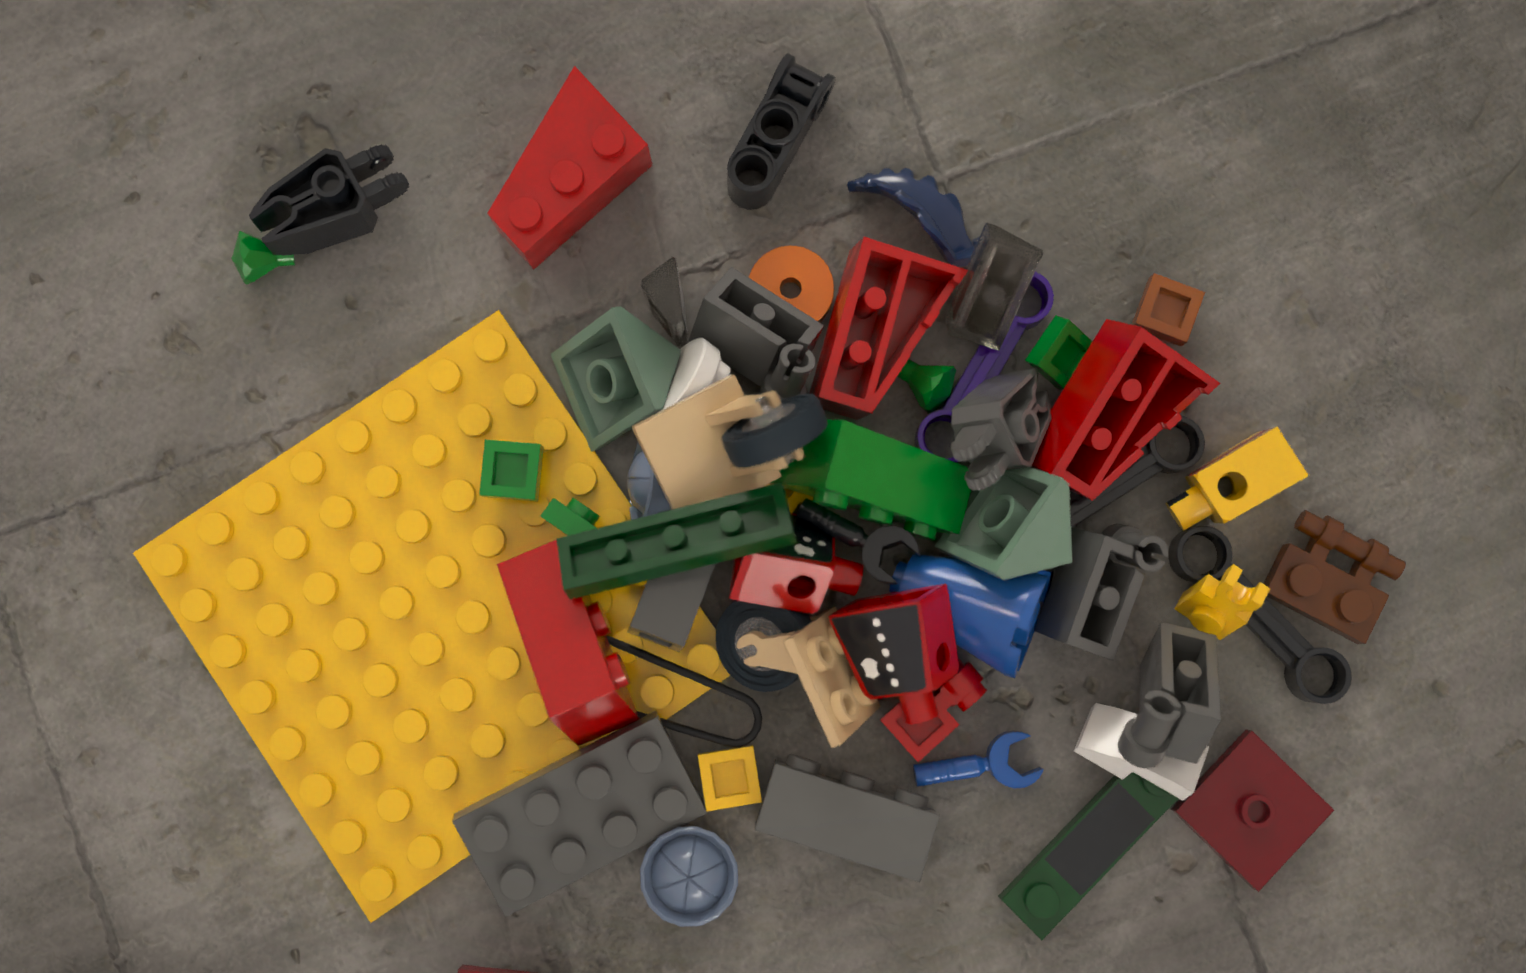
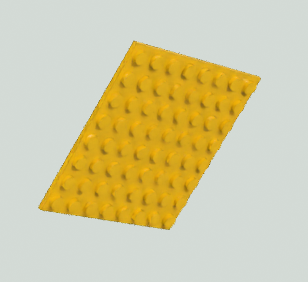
[133,310,730,923]

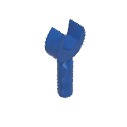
[913,731,1044,788]

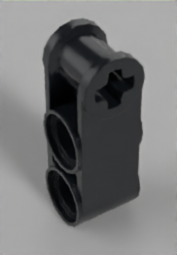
[727,53,836,210]

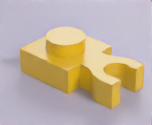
[1174,564,1270,640]

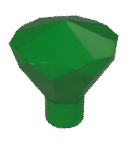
[231,231,295,285]
[897,359,956,414]

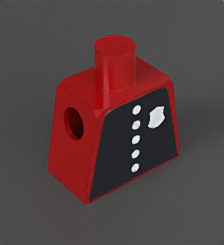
[729,512,864,614]
[828,583,959,724]

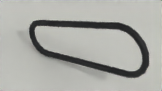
[606,635,763,748]

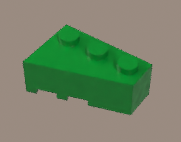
[768,419,971,541]

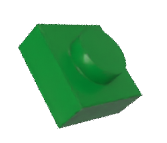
[1025,315,1092,390]
[479,440,544,502]
[540,497,600,536]

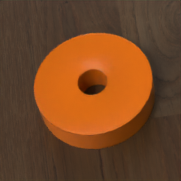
[749,246,834,323]

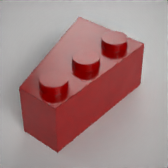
[487,66,653,270]
[809,236,969,420]
[1031,319,1221,501]
[497,539,640,746]

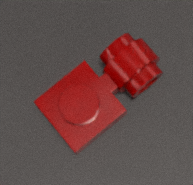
[880,658,987,762]

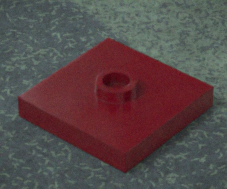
[1171,730,1334,892]

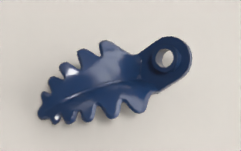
[847,168,1018,267]

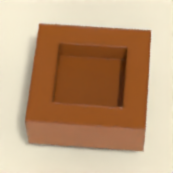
[1132,273,1205,346]

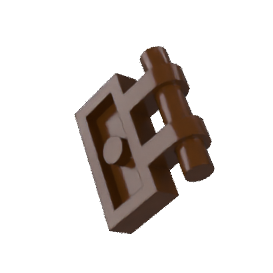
[1263,510,1406,644]

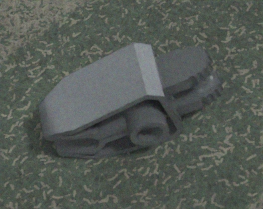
[950,368,1052,491]

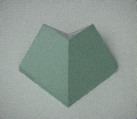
[550,306,681,452]
[935,467,1072,580]

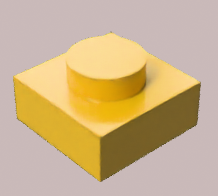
[698,745,762,812]

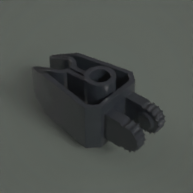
[249,144,410,255]

